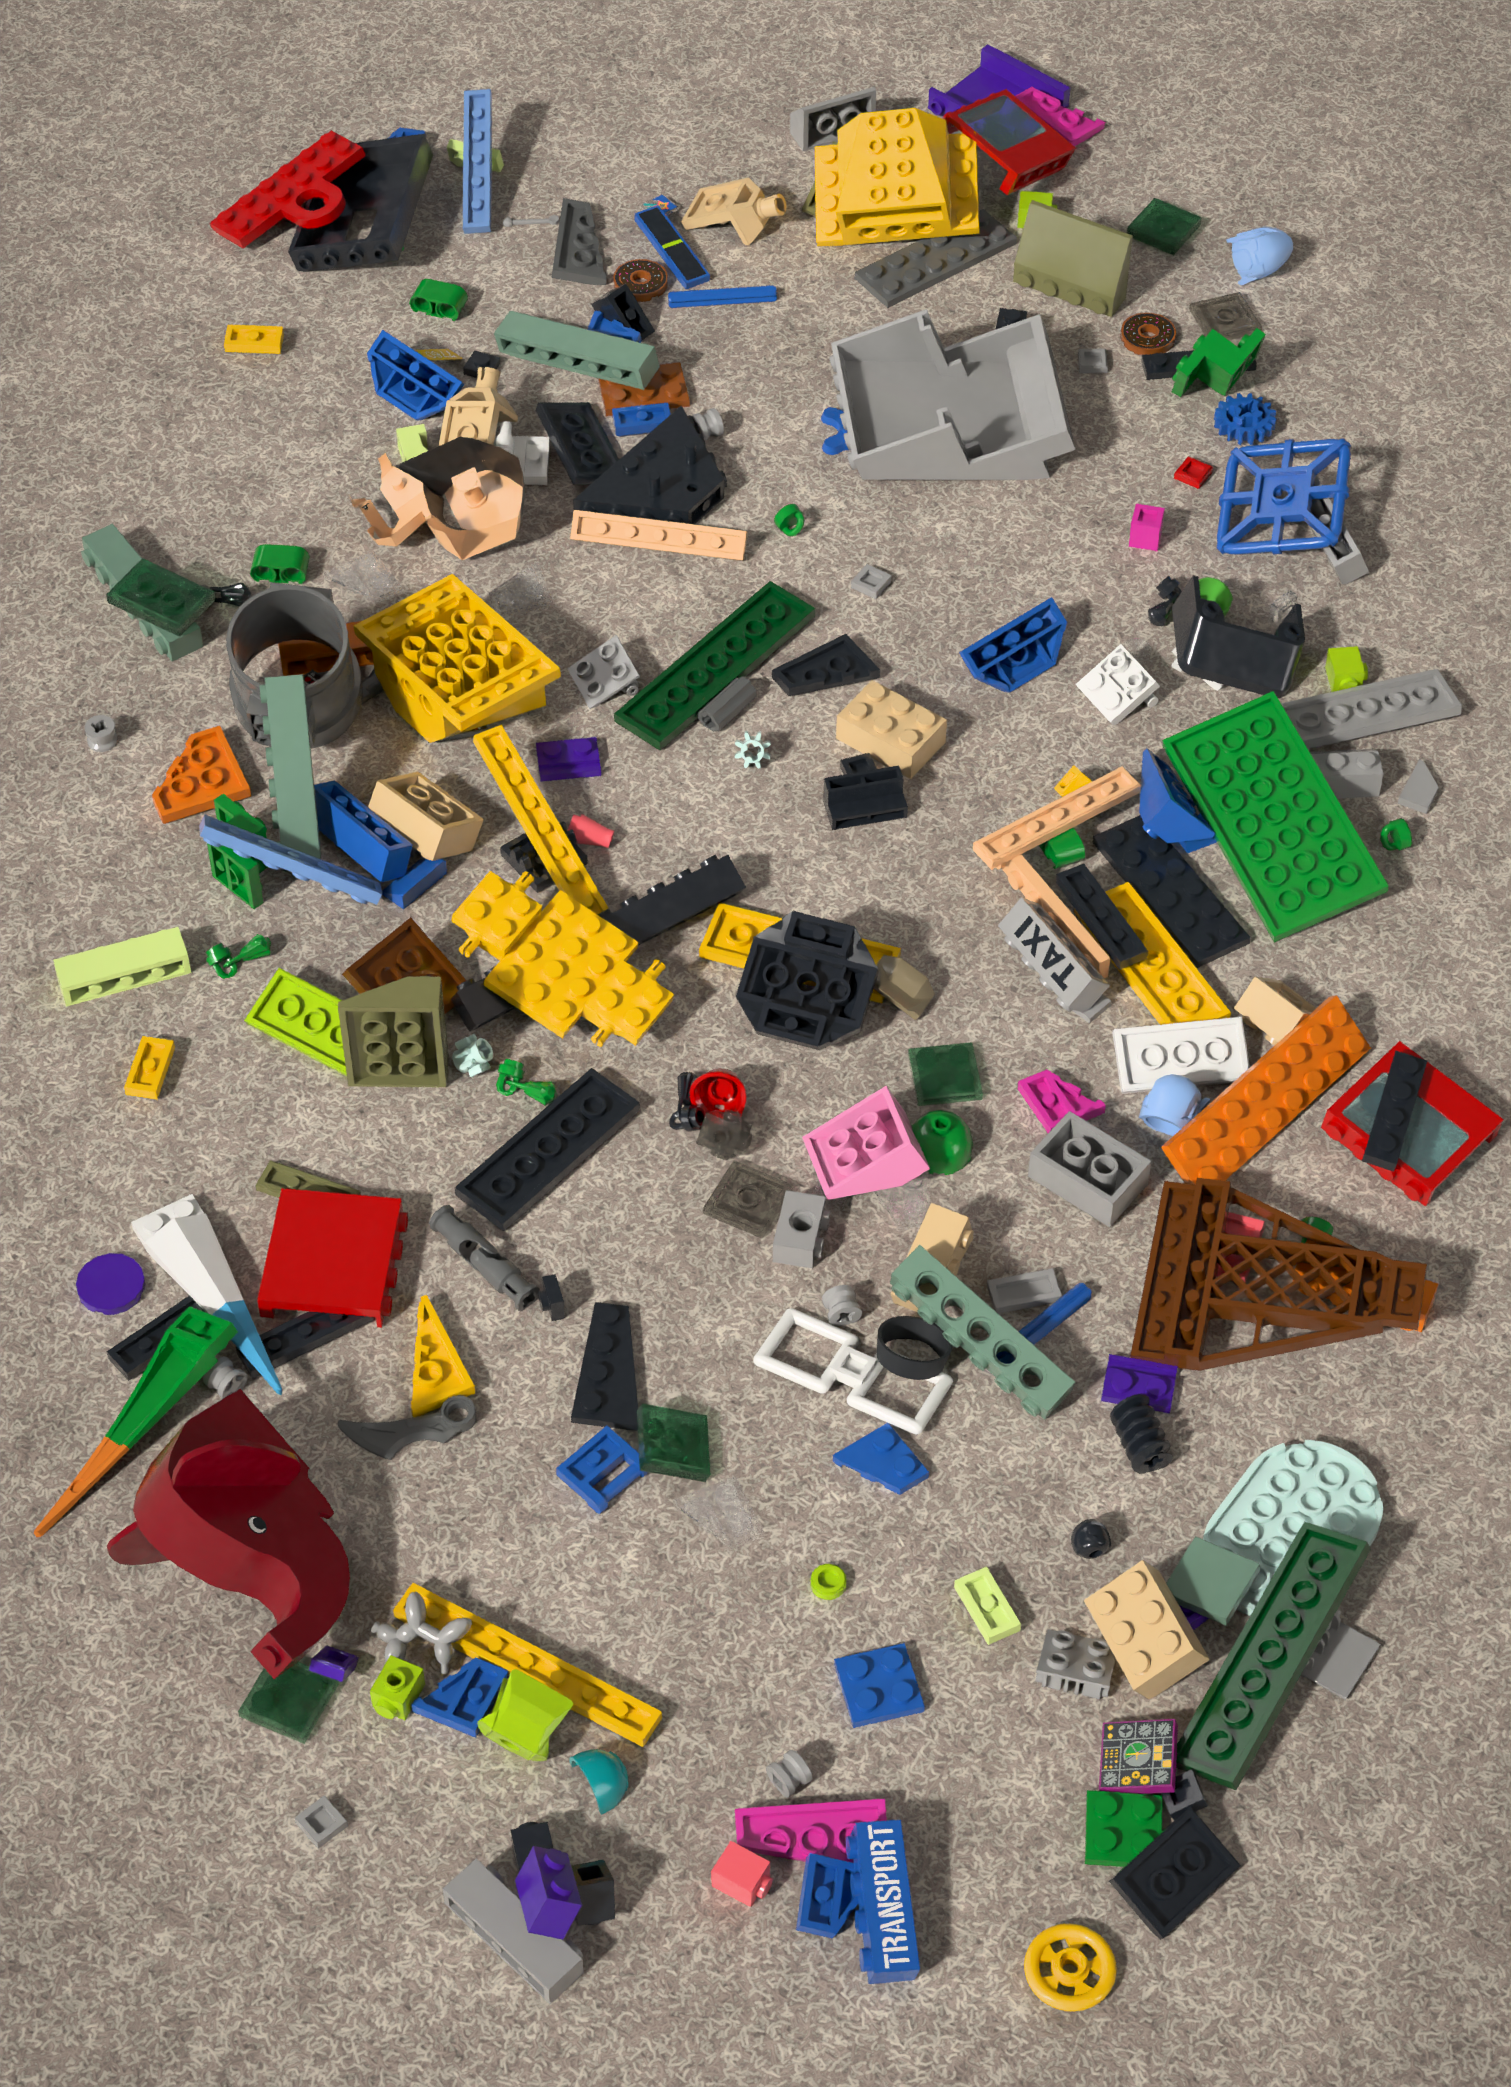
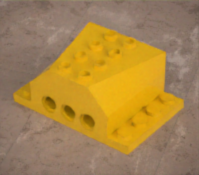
[815,108,980,246]
[354,574,561,743]

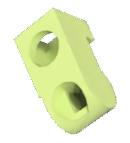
[396,424,428,462]

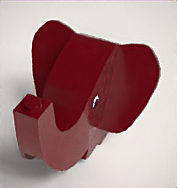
[107,1389,350,1679]

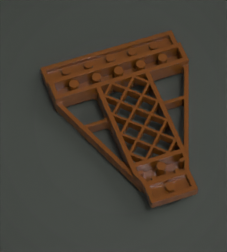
[1130,1178,1427,1371]

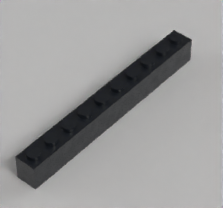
[451,855,746,1032]

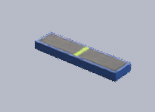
[634,205,710,290]

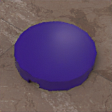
[76,1253,146,1315]

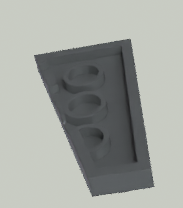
[551,198,607,285]

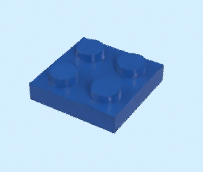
[834,1643,925,1728]

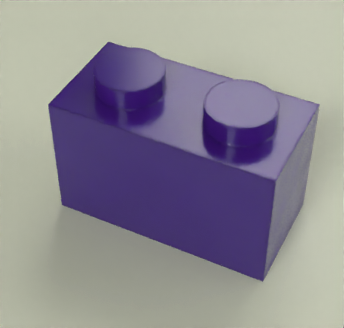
[515,1846,582,1940]

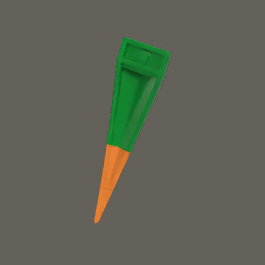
[34,1306,238,1537]

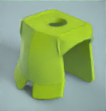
[477,1669,573,1762]

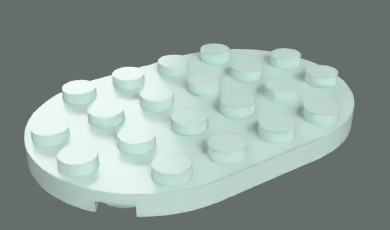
[1203,1440,1383,1616]

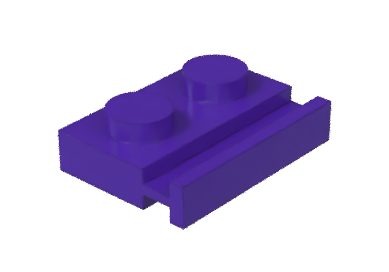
[536,737,601,782]
[1101,1354,1178,1413]

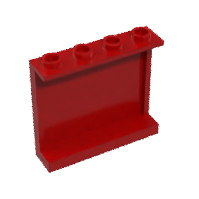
[257,1188,408,1328]

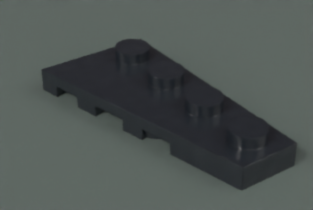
[571,1302,640,1431]

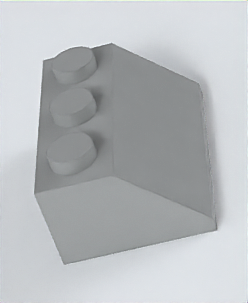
[790,87,876,151]
[1310,749,1384,799]

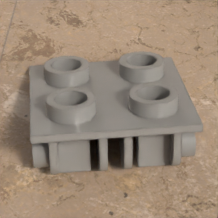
[567,635,640,709]
[1301,1609,1381,1700]
[1035,1629,1116,1700]

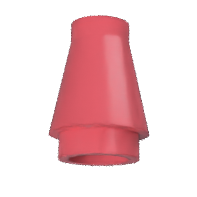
[568,814,614,848]

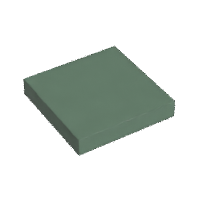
[1166,1536,1260,1626]

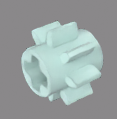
[734,731,771,769]
[452,1034,493,1077]

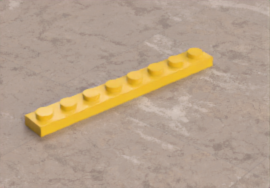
[473,724,609,914]
[393,1583,662,1747]

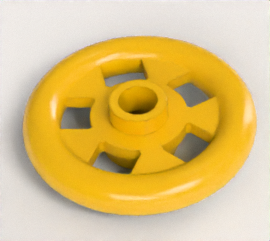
[1024,1923,1117,2012]

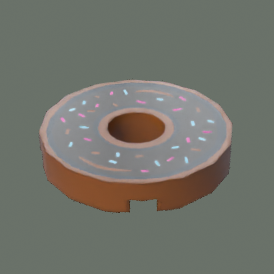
[613,259,668,302]
[1120,312,1176,355]

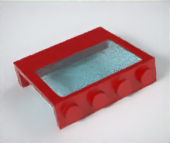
[942,89,1076,195]
[1321,1041,1504,1206]

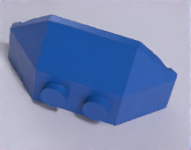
[367,330,464,421]
[959,597,1067,693]

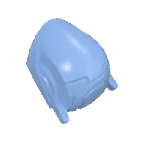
[1226,226,1293,285]
[1139,1074,1210,1136]

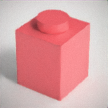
[711,1841,773,1907]

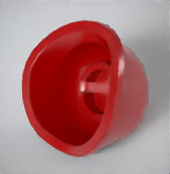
[690,1068,747,1125]

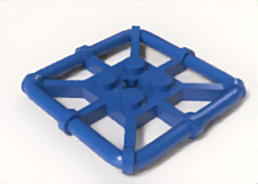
[1217,438,1351,555]

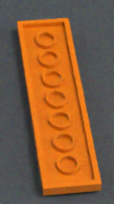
[1161,995,1371,1185]

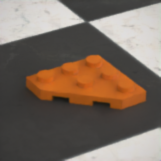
[152,725,251,824]

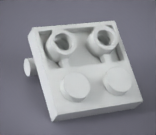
[494,421,550,485]
[1076,644,1160,726]

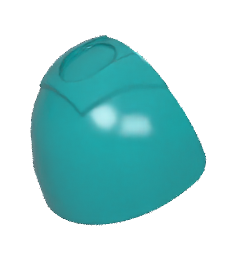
[569,1749,629,1815]

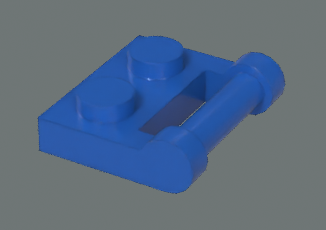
[556,1426,651,1514]

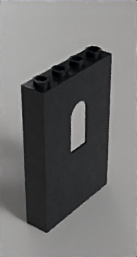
[288,134,433,272]

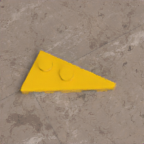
[411,1295,475,1417]

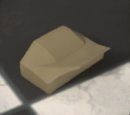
[874,955,935,1020]

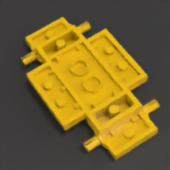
[451,871,674,1047]

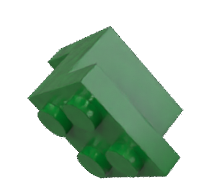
[1172,328,1266,397]
[207,794,268,910]

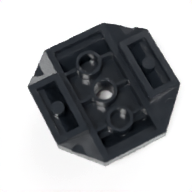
[736,911,879,1050]

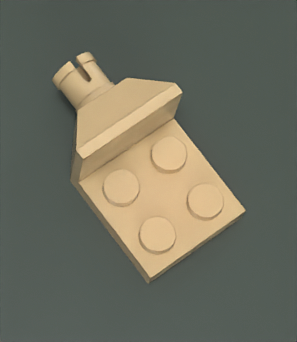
[681,178,787,245]
[439,367,518,446]

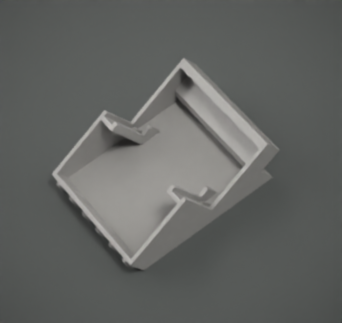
[829,309,1076,480]

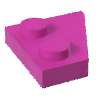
[1017,1069,1106,1133]

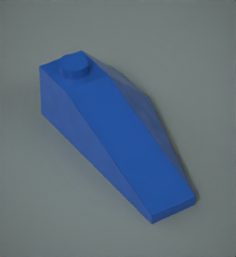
[1139,748,1215,843]

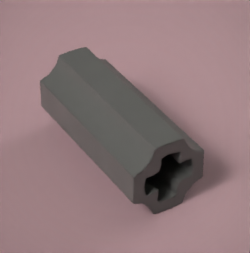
[698,676,757,732]

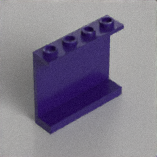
[928,44,1070,150]

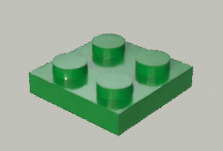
[1085,1790,1162,1867]

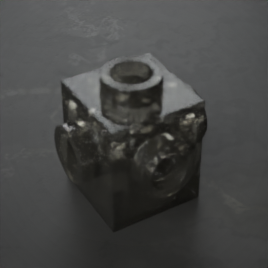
[696,1110,752,1160]

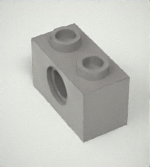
[773,1190,831,1269]

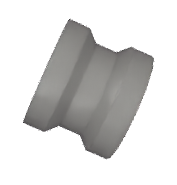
[692,408,724,440]
[84,715,118,752]
[822,1285,862,1327]
[203,1356,248,1399]
[766,1750,812,1798]

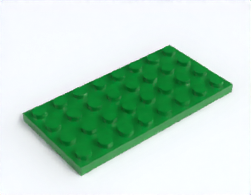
[1162,691,1389,943]

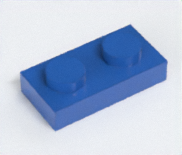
[612,402,671,436]

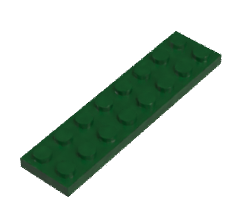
[614,581,816,750]
[1176,1521,1371,1790]

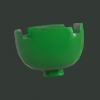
[911,1110,973,1175]

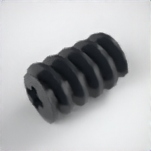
[1110,1393,1173,1474]

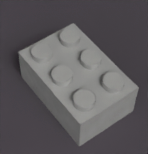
[1028,1111,1152,1227]

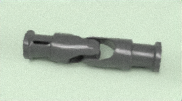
[429,1205,540,1311]

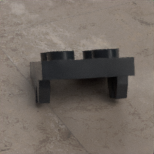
[500,821,588,893]

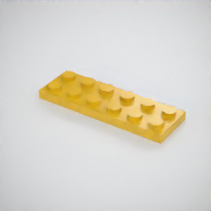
[1074,882,1231,1025]
[699,903,901,1004]

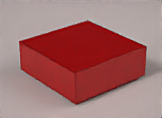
[1174,456,1213,489]

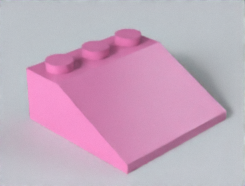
[802,1086,930,1200]

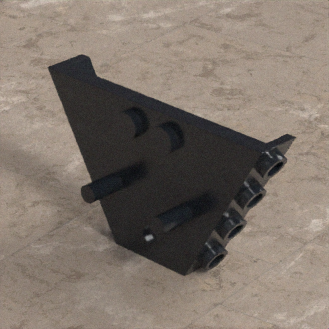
[573,405,727,525]

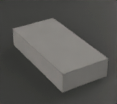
[987,1268,1062,1314]

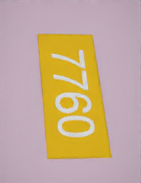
[415,349,463,361]

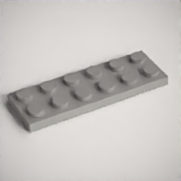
[1281,669,1462,749]

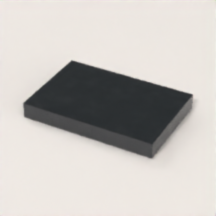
[1109,1806,1241,1940]

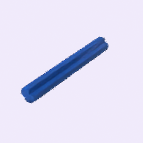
[668,285,777,308]
[996,1283,1092,1364]

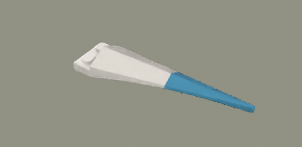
[131,1194,282,1395]

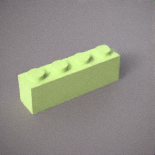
[53,927,191,1006]

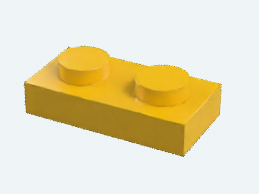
[224,325,284,354]
[124,1036,175,1100]

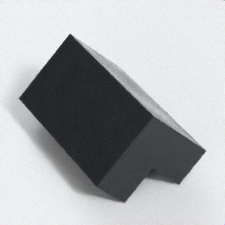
[823,766,908,830]

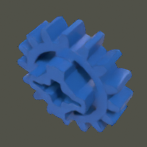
[1214,393,1276,445]

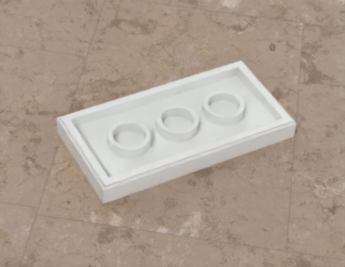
[1112,1017,1250,1094]

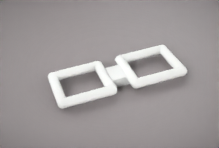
[754,1308,953,1435]

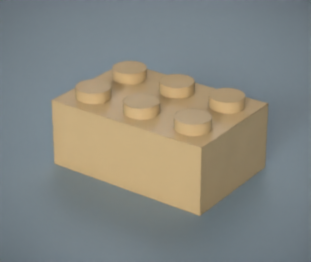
[836,680,947,779]
[368,771,484,861]
[1084,1560,1210,1699]

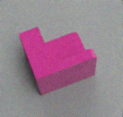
[1129,503,1165,551]

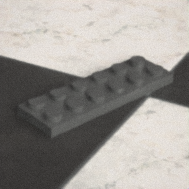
[854,209,1017,308]

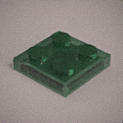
[1127,198,1201,256]
[908,1042,983,1106]
[637,1403,711,1482]
[238,1662,339,1744]

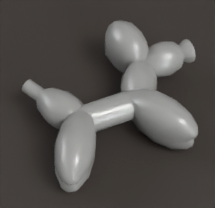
[371,1592,472,1674]

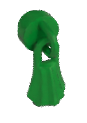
[206,934,271,979]
[496,1059,557,1106]

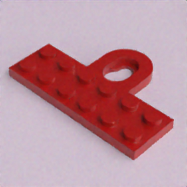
[210,130,366,249]

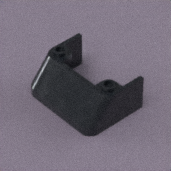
[1172,575,1305,698]

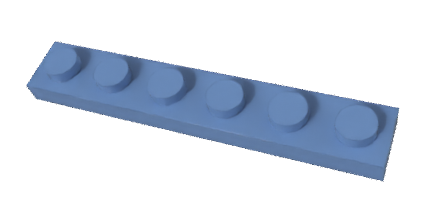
[463,89,492,234]
[199,814,382,905]

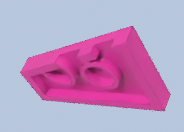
[1014,87,1106,146]

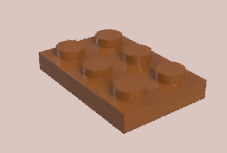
[597,362,690,416]

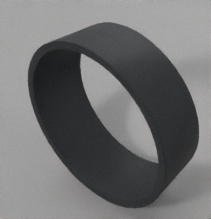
[877,1316,953,1380]

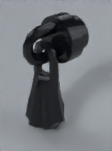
[1148,575,1182,627]
[190,583,252,610]
[669,1072,706,1132]

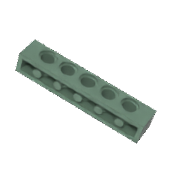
[890,1244,1075,1420]

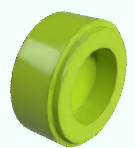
[810,1564,847,1600]

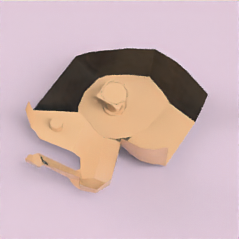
[349,437,525,560]

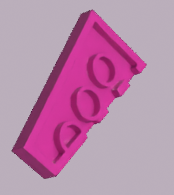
[735,1799,887,1863]

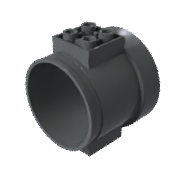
[226,582,363,749]

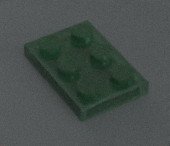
[106,558,216,637]

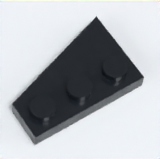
[772,634,880,696]

